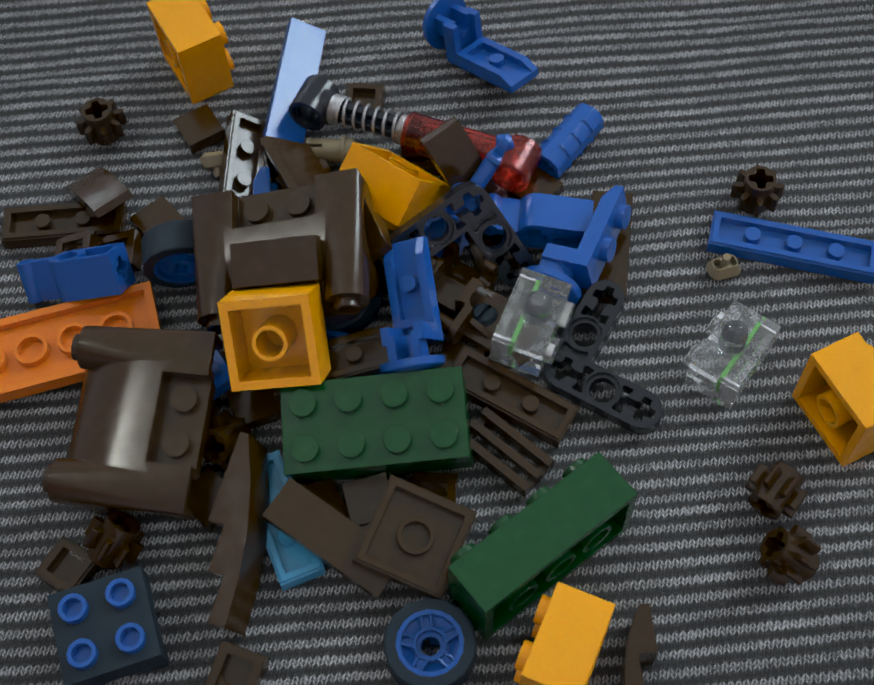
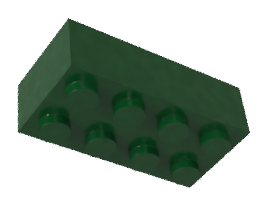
[280,366,473,484]
[448,452,638,641]

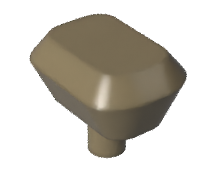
[200,151,223,179]
[706,253,741,281]

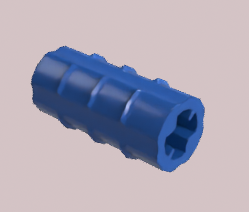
[530,103,604,179]

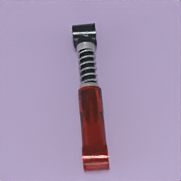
[289,75,542,192]

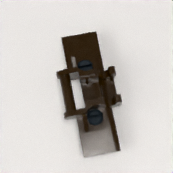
[376,241,551,370]

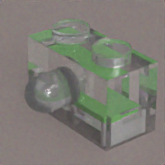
[489,267,575,377]
[683,300,781,410]

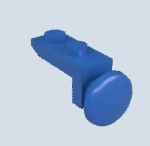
[423,0,538,93]
[522,185,631,309]
[379,236,445,374]

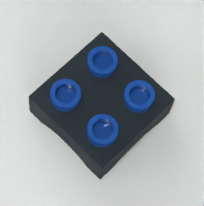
[47,566,169,685]

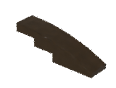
[208,432,270,636]

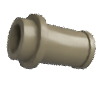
[306,134,356,164]

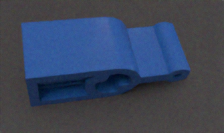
[483,193,594,250]
[16,242,136,304]

